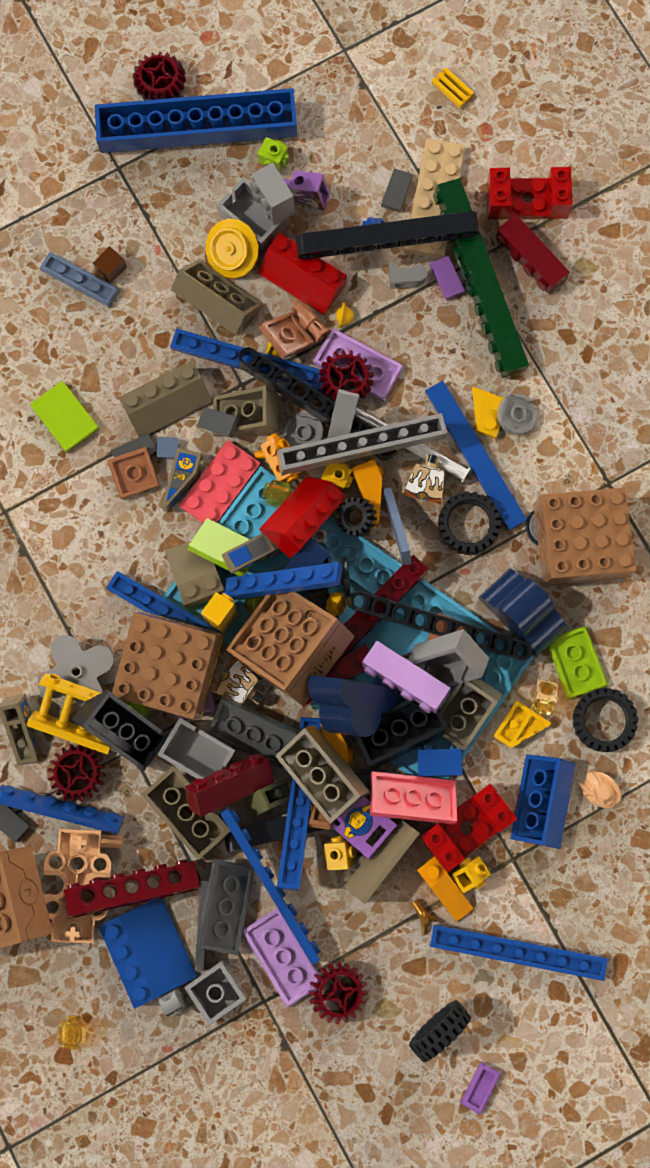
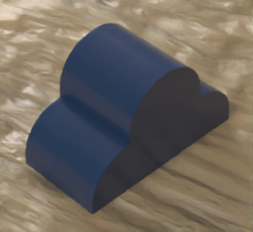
[478,568,568,658]
[308,676,399,737]

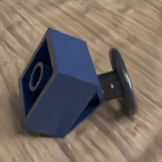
[283,538,351,599]

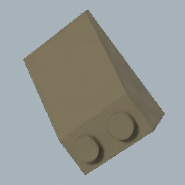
[213,386,279,437]
[165,541,224,609]
[440,678,503,752]

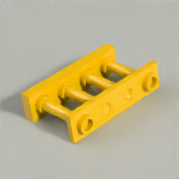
[27,673,127,755]

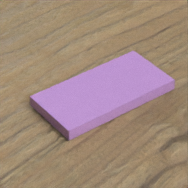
[313,328,404,402]
[242,908,320,1007]

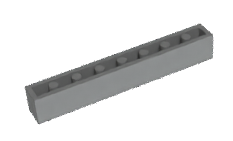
[276,413,447,476]

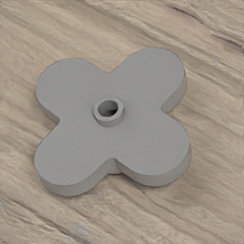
[40,635,115,707]

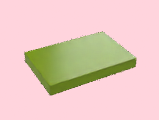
[29,381,99,453]
[187,518,251,576]
[548,626,608,700]

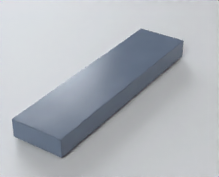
[40,252,119,308]
[383,487,411,565]

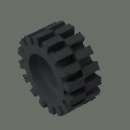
[336,497,377,536]

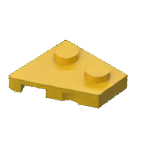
[472,387,504,439]
[493,700,551,748]

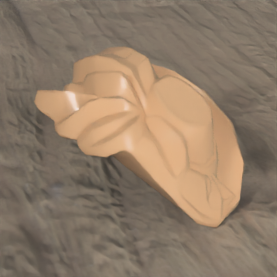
[579,769,622,808]

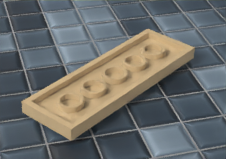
[405,138,465,258]

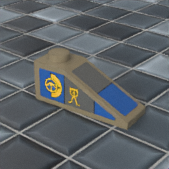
[161,448,205,512]
[221,533,282,574]
[0,693,39,765]

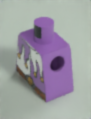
[283,171,330,210]

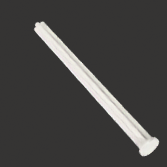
[328,395,471,483]

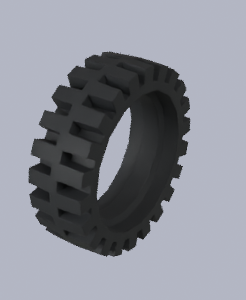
[438,492,501,555]
[572,688,638,752]
[409,1000,471,1062]

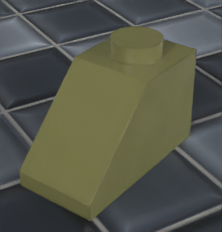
[244,777,291,818]

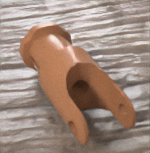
[292,299,331,343]

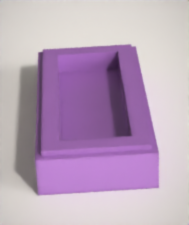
[429,256,465,301]
[460,1062,501,1115]

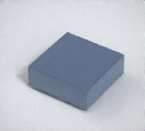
[156,437,179,459]

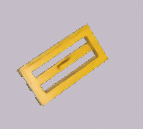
[432,67,474,109]

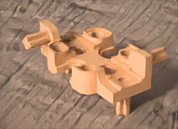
[43,829,123,943]

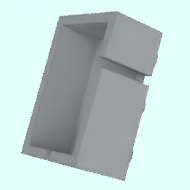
[217,177,290,253]
[408,629,489,687]
[158,718,237,779]

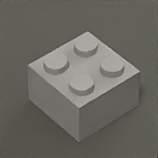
[250,162,295,225]
[184,960,248,1026]

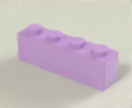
[362,641,451,714]

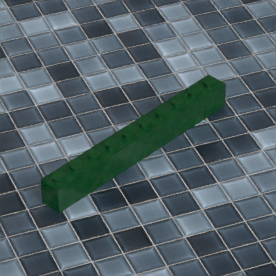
[433,178,529,378]

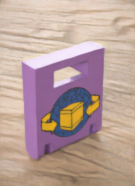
[331,797,398,860]

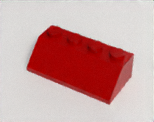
[257,233,347,316]
[259,476,347,558]

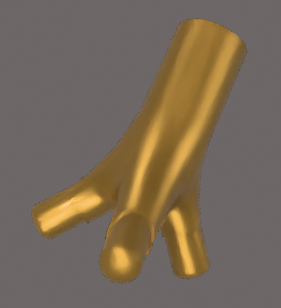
[411,899,438,935]

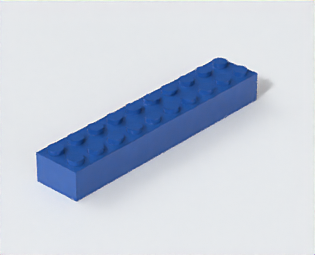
[95,88,298,153]

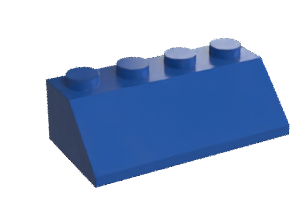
[510,754,576,849]

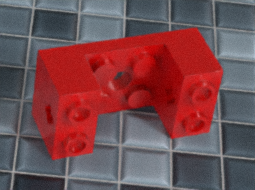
[487,167,573,220]
[419,784,517,873]

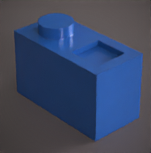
[417,745,462,777]

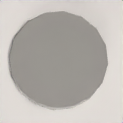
[497,393,537,435]
[283,413,324,447]

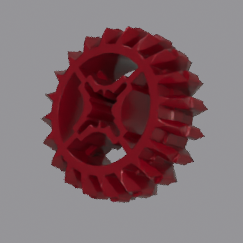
[133,51,186,101]
[318,349,374,403]
[48,744,106,802]
[308,962,368,1024]

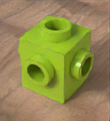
[257,137,290,172]

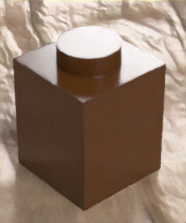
[93,246,127,283]

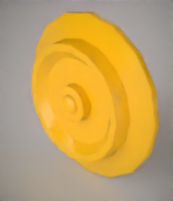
[205,218,259,278]

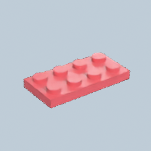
[179,440,261,523]
[370,771,457,824]

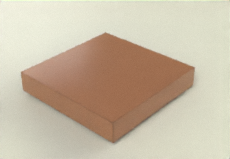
[259,312,315,360]
[107,447,160,499]

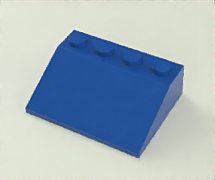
[98,898,197,1009]

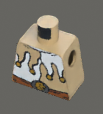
[403,454,445,505]
[211,656,265,705]

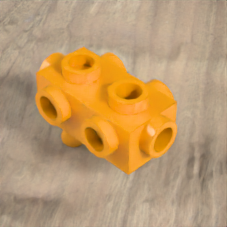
[255,433,301,483]

